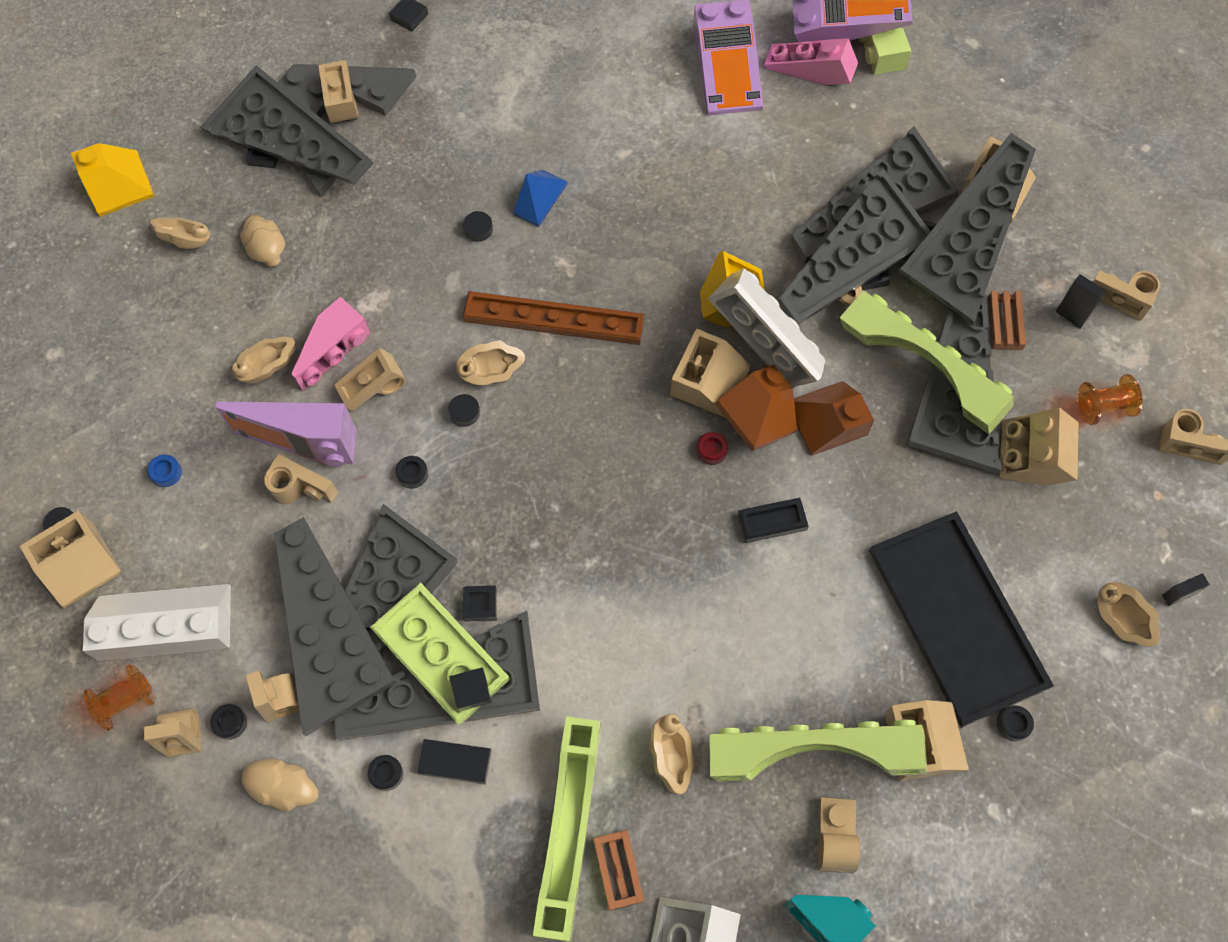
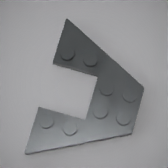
[278,64,416,197]

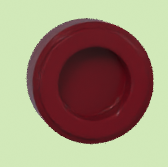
[697,432,728,465]

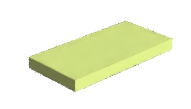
[370,583,510,726]

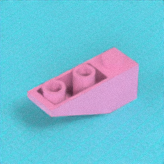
[764,38,858,85]
[291,297,370,391]

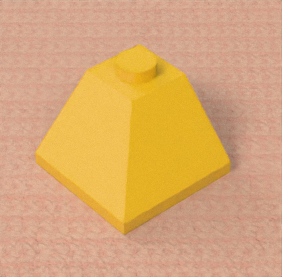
[71,143,155,217]
[700,251,765,327]

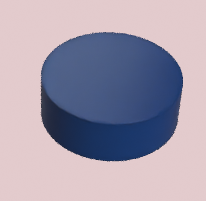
[147,454,182,487]

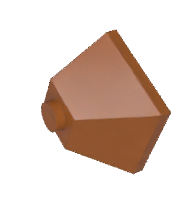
[715,364,797,451]
[794,381,874,456]

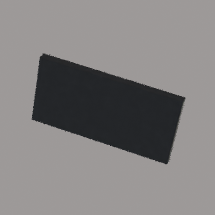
[869,511,1054,728]

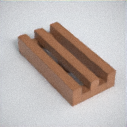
[988,291,1026,350]
[593,830,644,911]

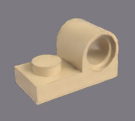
[318,60,359,123]
[1092,270,1160,321]
[334,348,406,411]
[1158,409,1228,465]
[264,454,338,504]
[246,671,299,723]
[144,708,202,757]
[818,797,860,874]

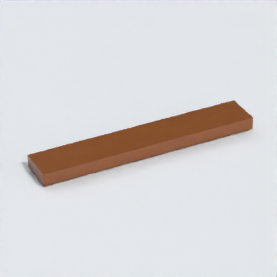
[462,291,645,345]

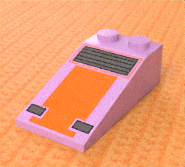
[693,0,763,115]
[793,0,913,42]
[216,402,357,467]

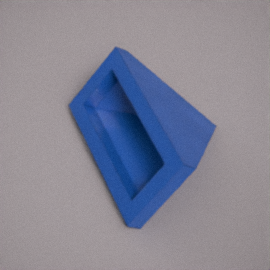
[514,170,568,227]

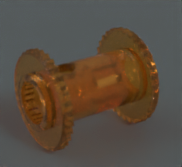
[1077,374,1143,425]
[83,664,155,731]

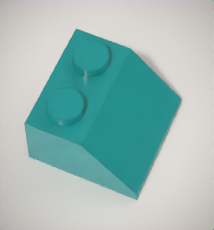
[783,895,876,942]

